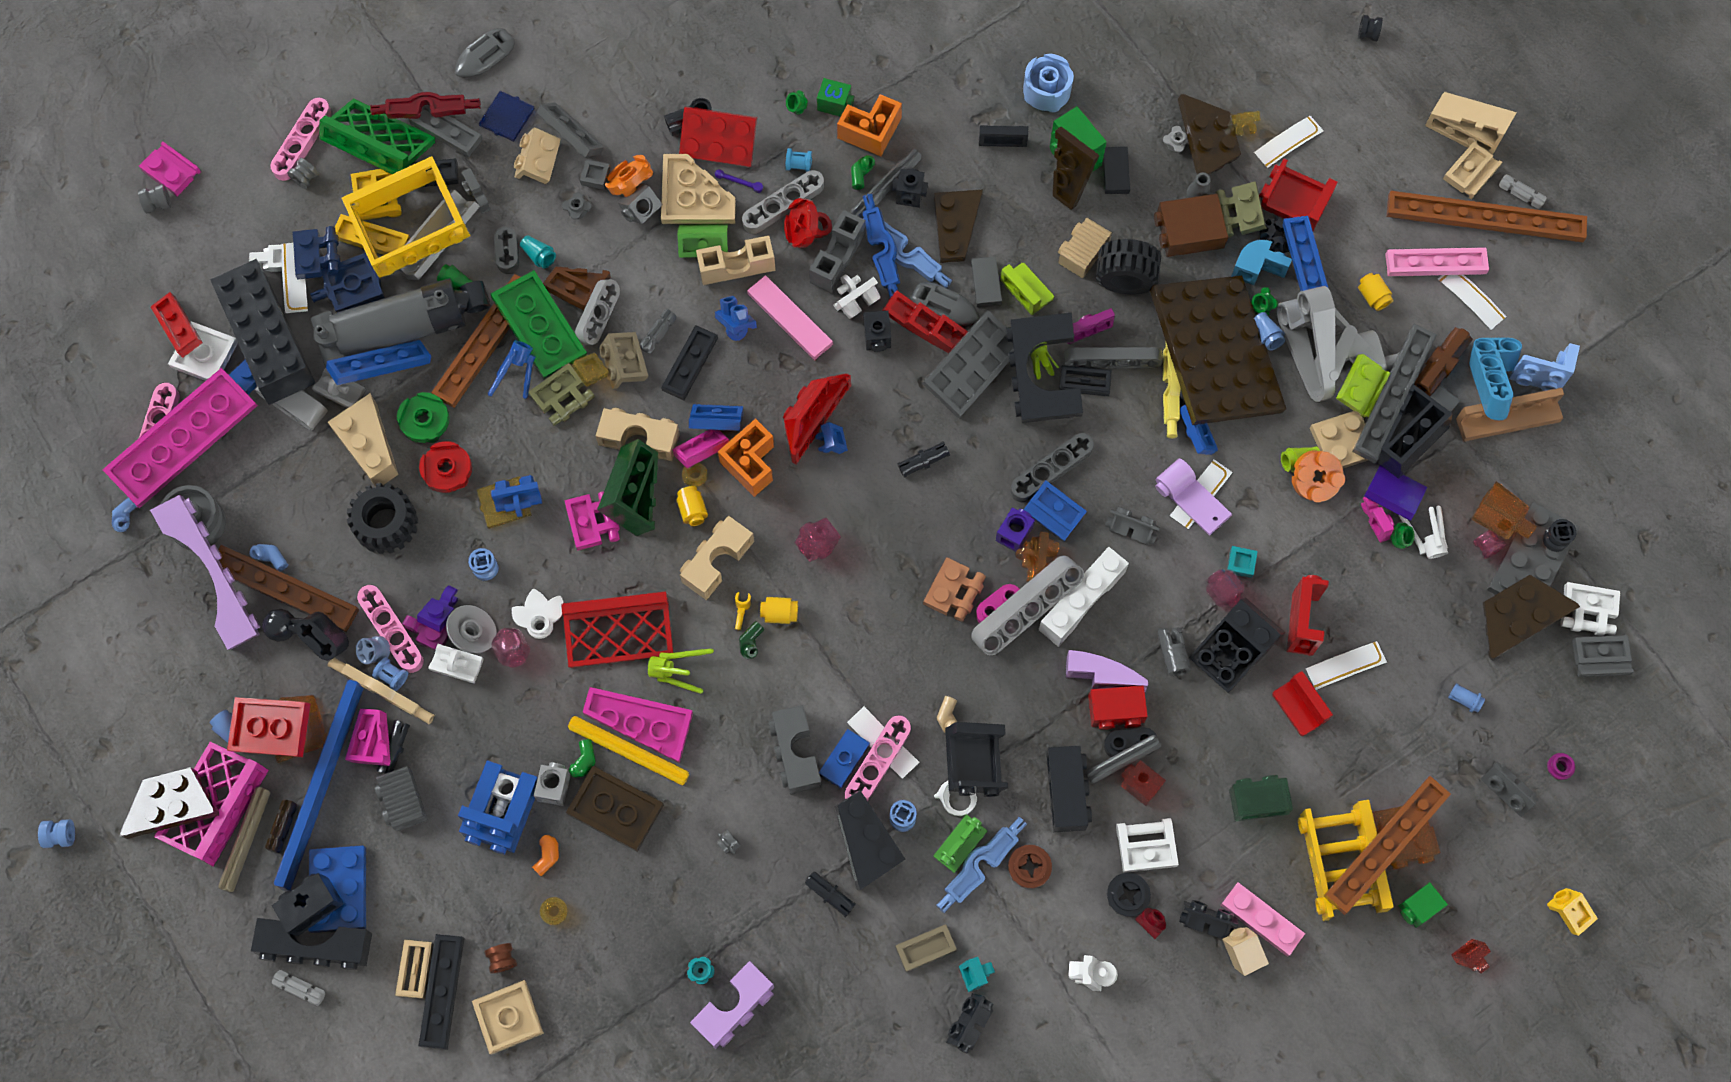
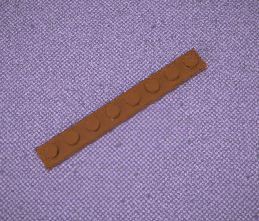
[1386,191,1587,242]

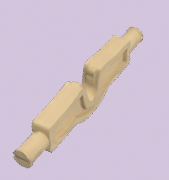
[328,658,435,724]

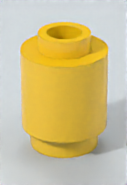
[1358,273,1393,311]
[676,486,708,526]
[760,597,798,624]

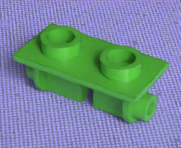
[933,814,988,873]

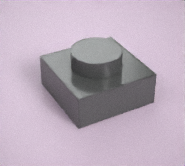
[580,159,611,190]

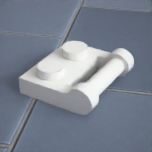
[1116,818,1179,873]

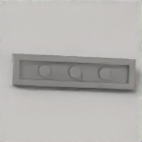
[398,190,480,280]

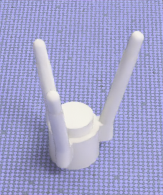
[1399,506,1448,559]

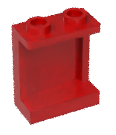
[1259,159,1338,231]
[1287,575,1329,656]

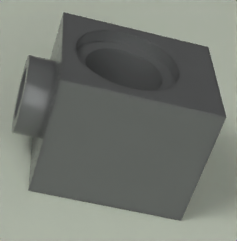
[618,184,663,224]

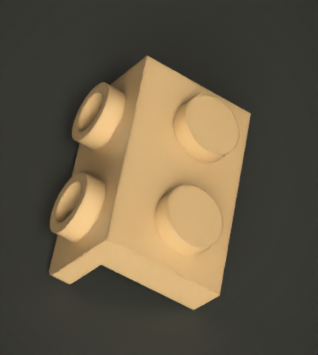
[514,127,561,184]

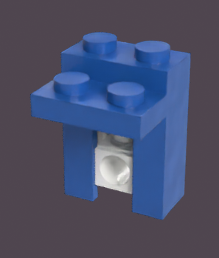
[458,760,538,855]

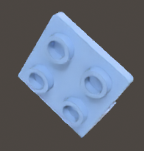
[1509,343,1580,391]

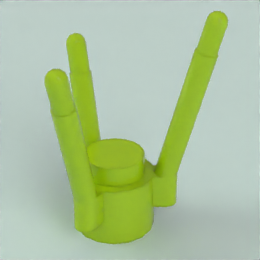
[648,648,714,694]

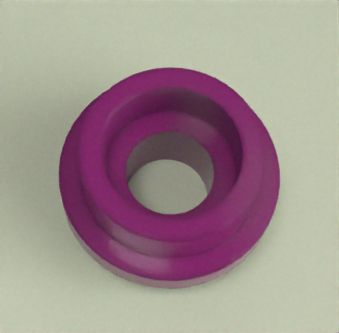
[1547,753,1575,780]

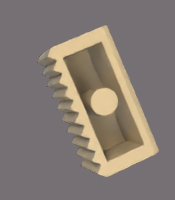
[1058,218,1112,278]

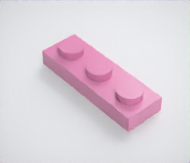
[1221,883,1305,957]

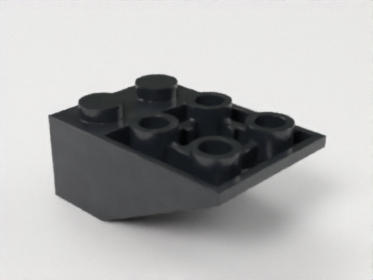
[1189,597,1285,693]

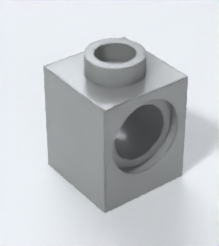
[534,762,571,806]

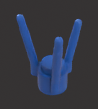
[488,340,536,399]

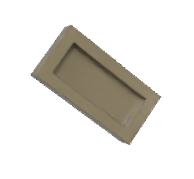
[895,924,957,972]

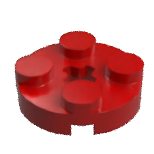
[419,441,472,493]

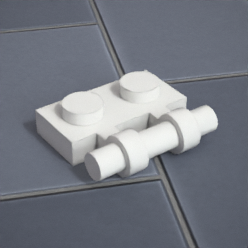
[1561,582,1620,636]

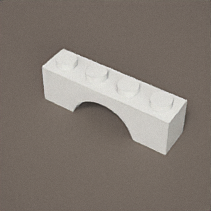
[1039,547,1129,647]

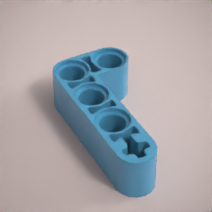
[1469,338,1522,421]

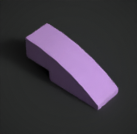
[1066,650,1148,691]

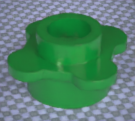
[1252,287,1278,316]

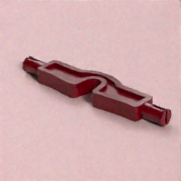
[370,92,481,119]

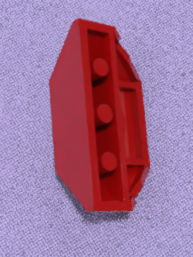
[783,373,851,465]

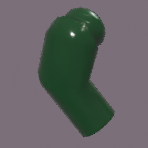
[739,621,764,659]

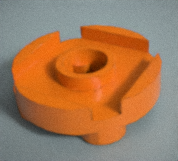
[605,155,653,197]
[1292,450,1345,502]

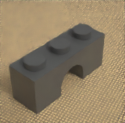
[809,210,866,293]
[768,705,821,795]

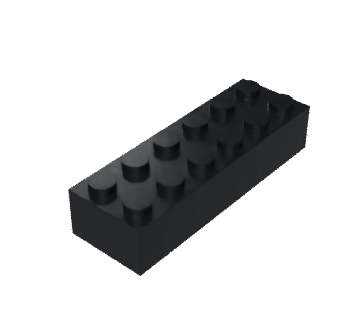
[210,259,316,405]

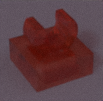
[1451,939,1491,974]

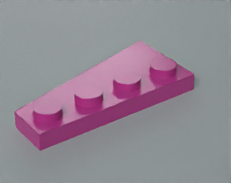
[583,687,693,763]

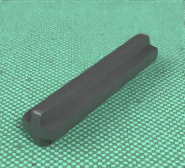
[1086,735,1161,783]

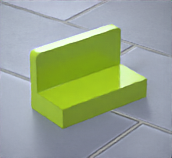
[1000,263,1054,315]

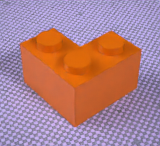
[837,94,902,157]
[718,418,774,497]

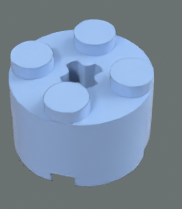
[1023,54,1074,113]

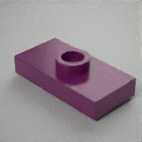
[1067,308,1115,344]

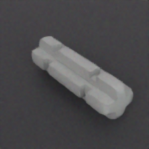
[1499,174,1547,209]
[272,970,325,1006]

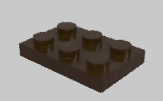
[566,766,664,852]

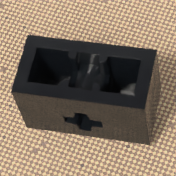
[271,873,344,936]

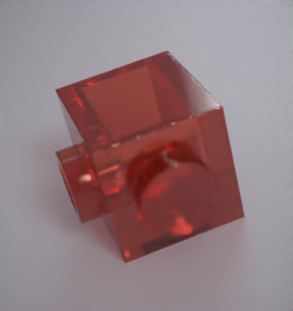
[1121,760,1166,806]

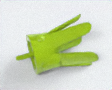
[1031,345,1059,380]

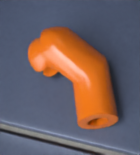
[532,835,559,876]

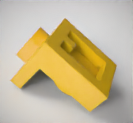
[1547,888,1598,936]

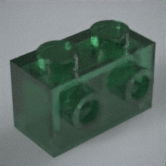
[1229,775,1293,822]

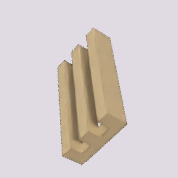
[395,940,433,999]

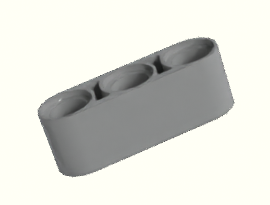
[255,387,328,431]

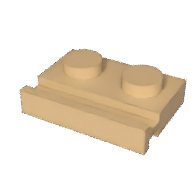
[1443,142,1502,200]

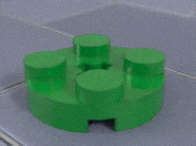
[397,392,450,443]

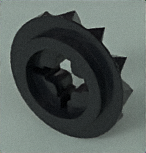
[1259,215,1289,253]
[1106,873,1151,917]

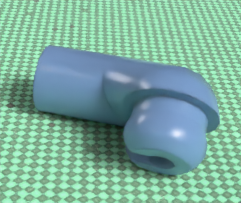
[112,497,137,532]
[250,544,288,571]

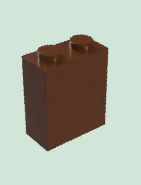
[1154,194,1228,257]

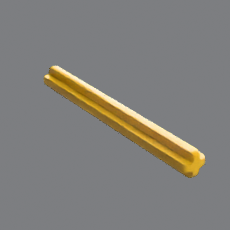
[568,716,689,785]

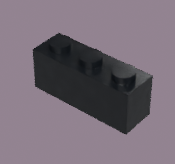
[1046,746,1092,833]

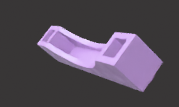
[150,495,260,650]

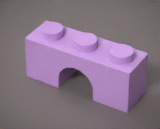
[690,961,774,1049]

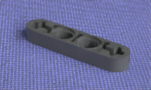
[1064,347,1162,368]
[1010,433,1094,502]

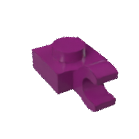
[402,615,449,651]

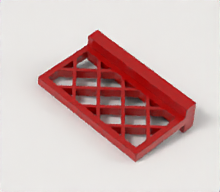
[561,591,674,668]

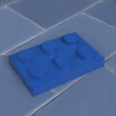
[308,846,366,933]

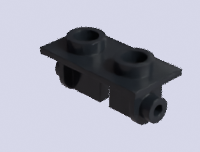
[1179,900,1239,939]
[946,993,994,1054]

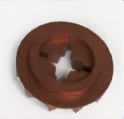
[1008,845,1052,889]

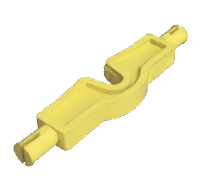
[1163,340,1181,439]

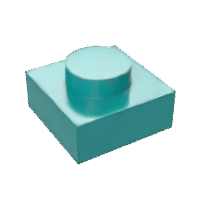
[1226,546,1258,578]

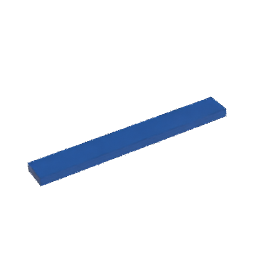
[274,679,364,891]

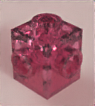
[794,517,841,562]

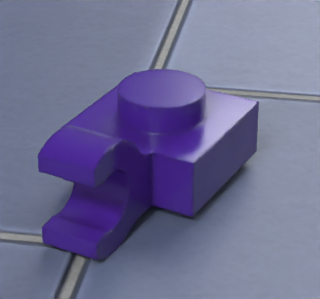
[417,585,458,632]

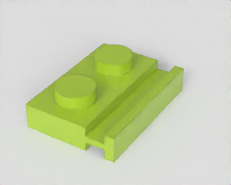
[1336,354,1390,417]

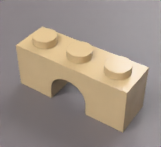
[696,235,776,285]
[596,408,680,461]
[680,516,754,600]

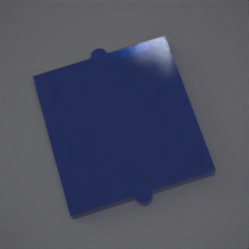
[479,91,535,142]

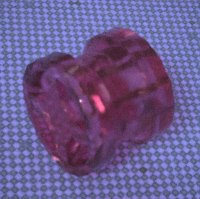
[1472,528,1507,559]

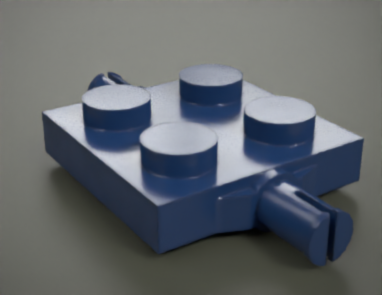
[310,253,394,313]

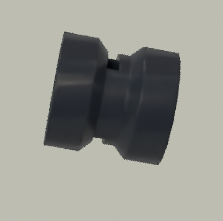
[1543,519,1577,552]

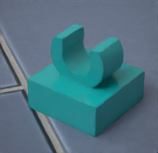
[959,957,995,992]

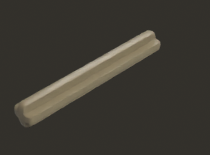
[218,787,270,892]

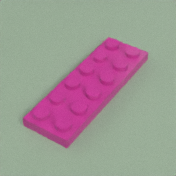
[103,368,258,508]

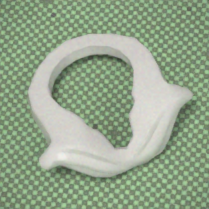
[934,781,977,816]

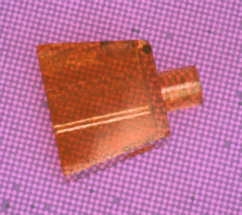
[1471,481,1537,539]

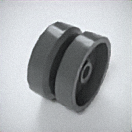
[161,485,226,550]

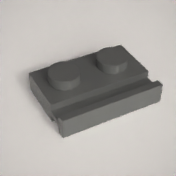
[1572,635,1634,677]

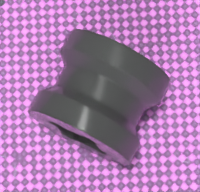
[287,158,319,189]

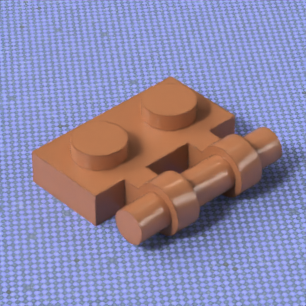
[923,557,986,622]

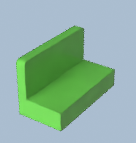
[677,224,728,258]

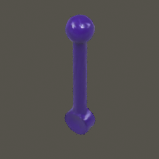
[715,169,763,193]

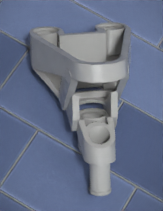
[1277,286,1399,402]

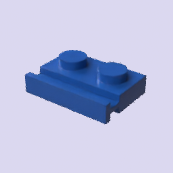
[689,404,743,431]
[1023,480,1087,542]

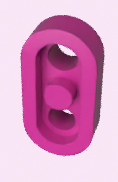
[976,584,1020,623]

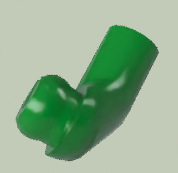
[569,739,596,778]

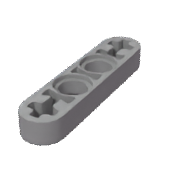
[742,170,824,234]

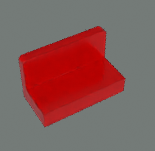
[1272,671,1333,736]

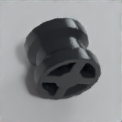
[1358,14,1383,42]

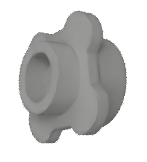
[1163,126,1189,153]

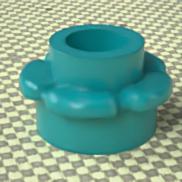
[687,957,714,984]

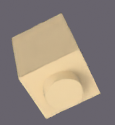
[1222,927,1269,976]

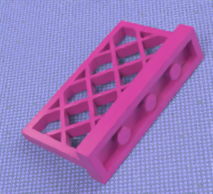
[154,742,269,867]

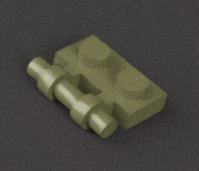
[1215,181,1266,238]
[528,363,595,426]

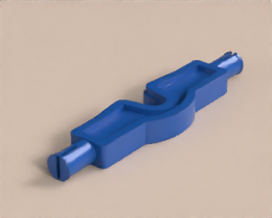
[863,194,900,298]

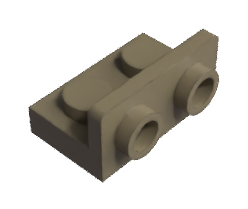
[600,332,648,389]

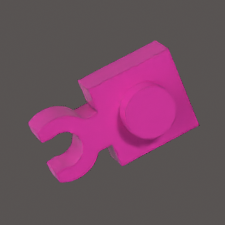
[1361,497,1394,543]

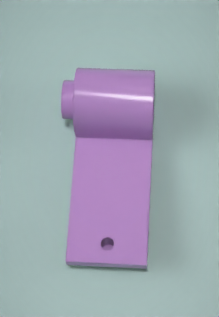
[1155,458,1232,536]

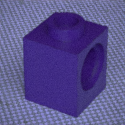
[995,507,1035,553]

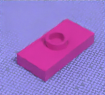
[673,429,729,468]

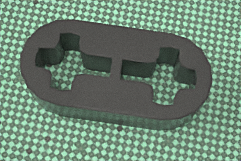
[494,227,519,274]

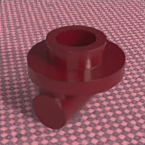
[1135,908,1166,939]

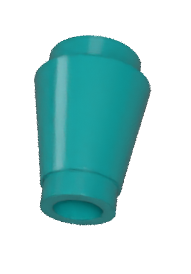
[520,235,556,268]

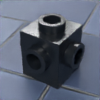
[892,168,928,208]

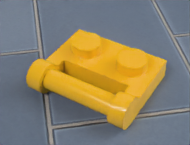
[351,169,402,221]

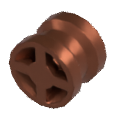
[484,943,517,974]

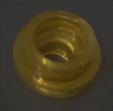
[682,462,708,487]
[540,897,568,925]

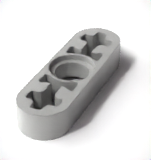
[575,279,620,345]

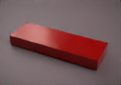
[151,292,203,358]

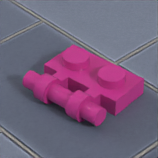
[564,491,620,551]

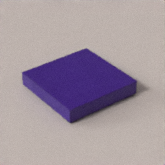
[1364,465,1427,521]

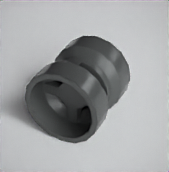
[138,184,171,214]

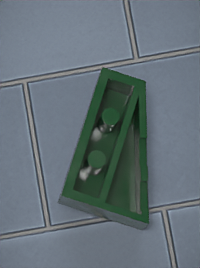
[597,439,658,536]

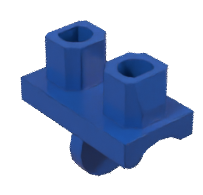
[715,296,757,341]
[491,475,542,517]

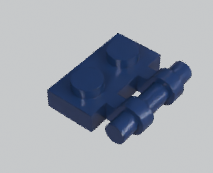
[293,226,341,280]

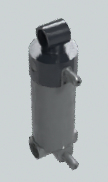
[311,278,491,367]

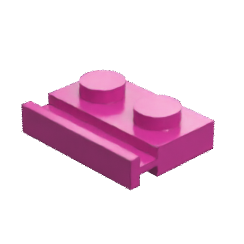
[139,141,201,196]

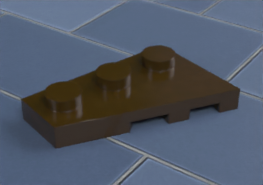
[1053,127,1099,210]
[934,189,983,263]

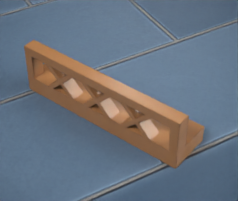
[1456,388,1564,442]

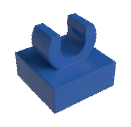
[815,422,848,454]

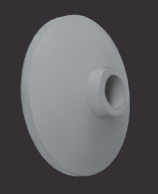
[446,605,497,654]

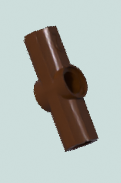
[1414,327,1473,396]

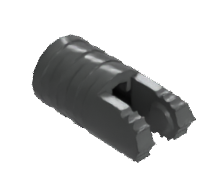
[1158,627,1191,676]

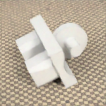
[833,274,881,319]
[429,644,484,684]
[1069,955,1118,991]

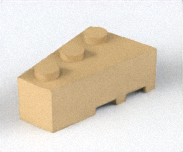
[1425,92,1517,155]
[328,393,398,487]

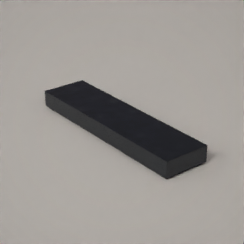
[418,934,464,1050]

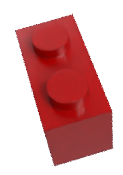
[1088,686,1148,730]

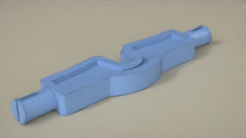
[863,218,952,288]
[936,817,1027,913]

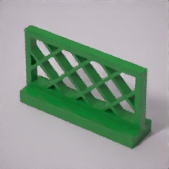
[319,98,435,174]

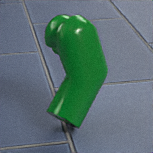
[851,155,875,190]

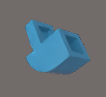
[1231,240,1292,285]

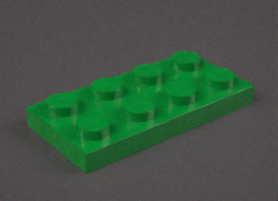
[491,270,587,380]

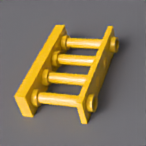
[1298,800,1394,921]

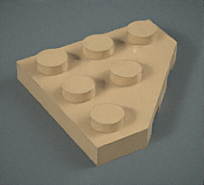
[661,154,736,224]

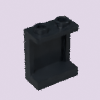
[945,722,1008,797]

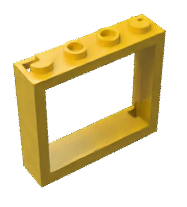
[342,156,470,278]

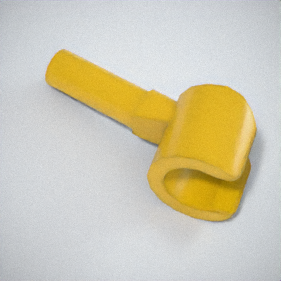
[735,592,751,631]

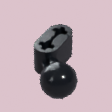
[262,609,349,661]

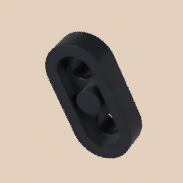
[1104,727,1158,757]

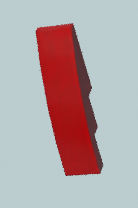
[882,290,968,353]

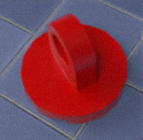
[784,198,832,248]

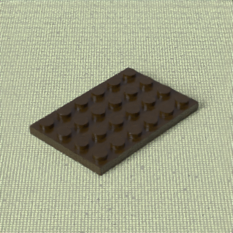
[1150,275,1287,425]

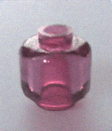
[1206,568,1245,608]
[491,628,530,668]

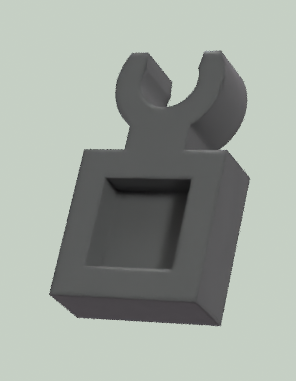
[461,168,491,214]

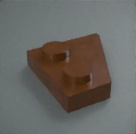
[543,267,611,311]

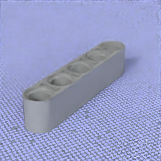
[972,556,1084,655]

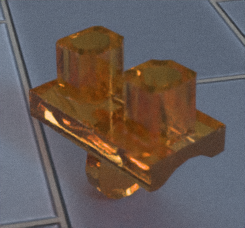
[1015,531,1059,582]

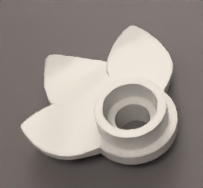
[512,589,564,639]

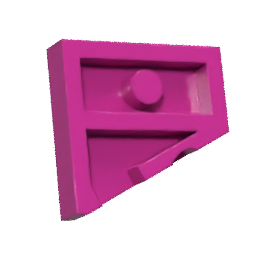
[345,709,391,766]

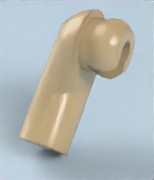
[937,696,957,733]

